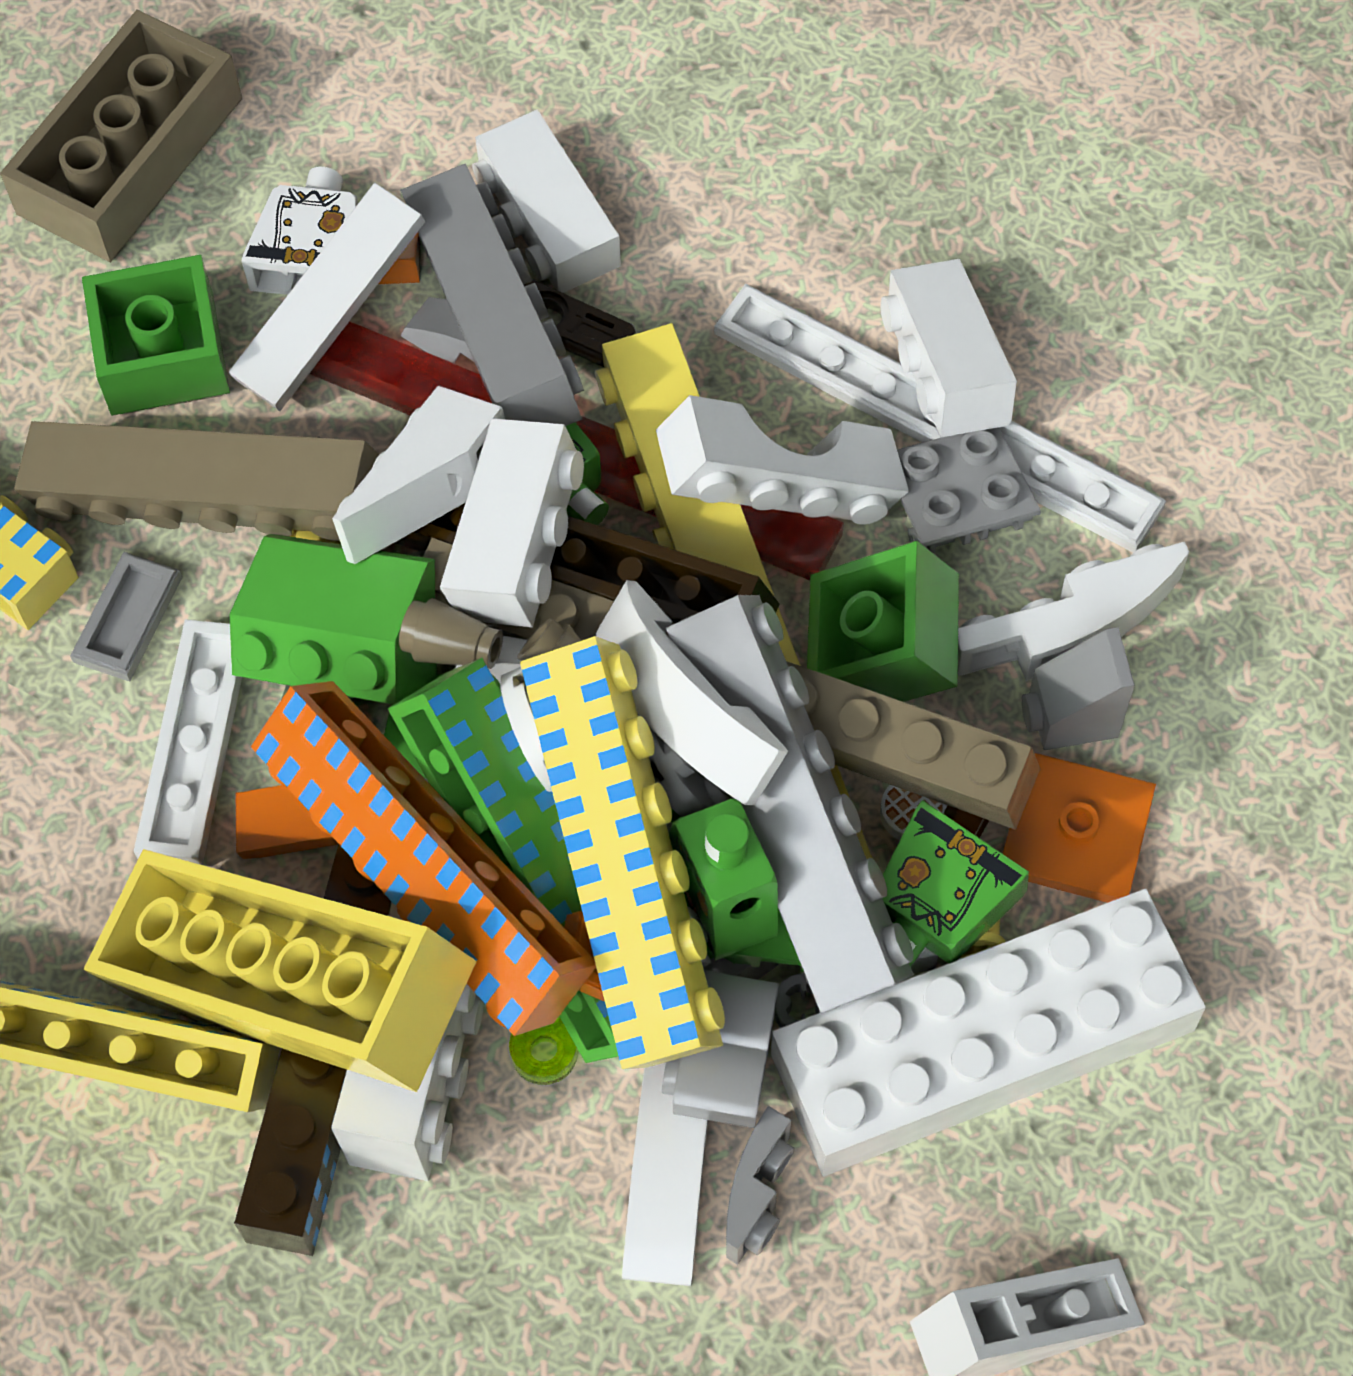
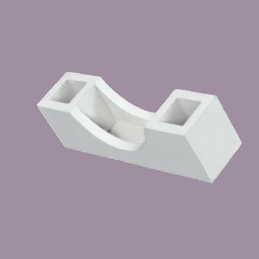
[656,395,909,524]

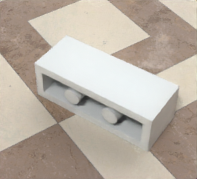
[472,109,621,293]
[881,259,1017,438]
[440,418,584,628]

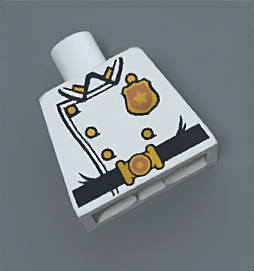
[242,167,358,295]

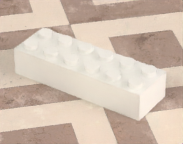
[771,888,1206,1177]

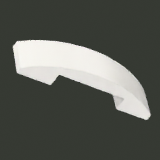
[596,580,788,805]
[622,1062,708,1286]

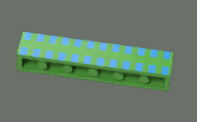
[388,658,619,1063]

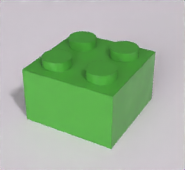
[82,255,230,416]
[807,541,959,702]

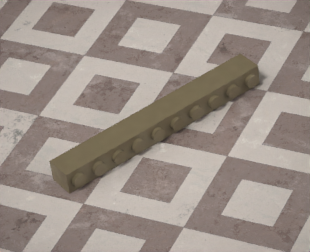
[423,538,1040,830]

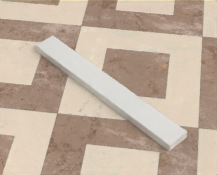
[714,283,1166,553]

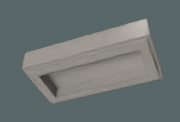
[70,552,182,682]

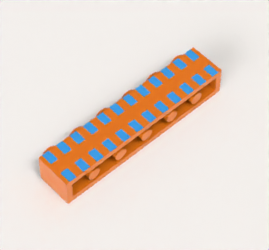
[251,681,596,1036]

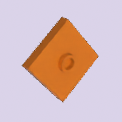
[1003,753,1156,903]

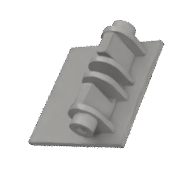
[897,427,1041,554]

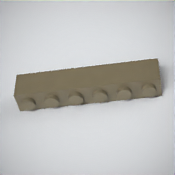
[13,421,379,541]

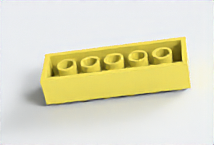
[83,849,477,1092]

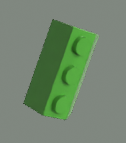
[229,534,437,705]

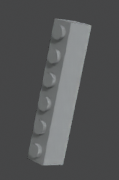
[401,163,584,426]
[666,595,913,1013]

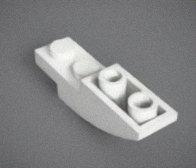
[958,541,1189,681]

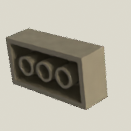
[0,9,242,263]

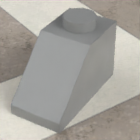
[1022,627,1135,750]

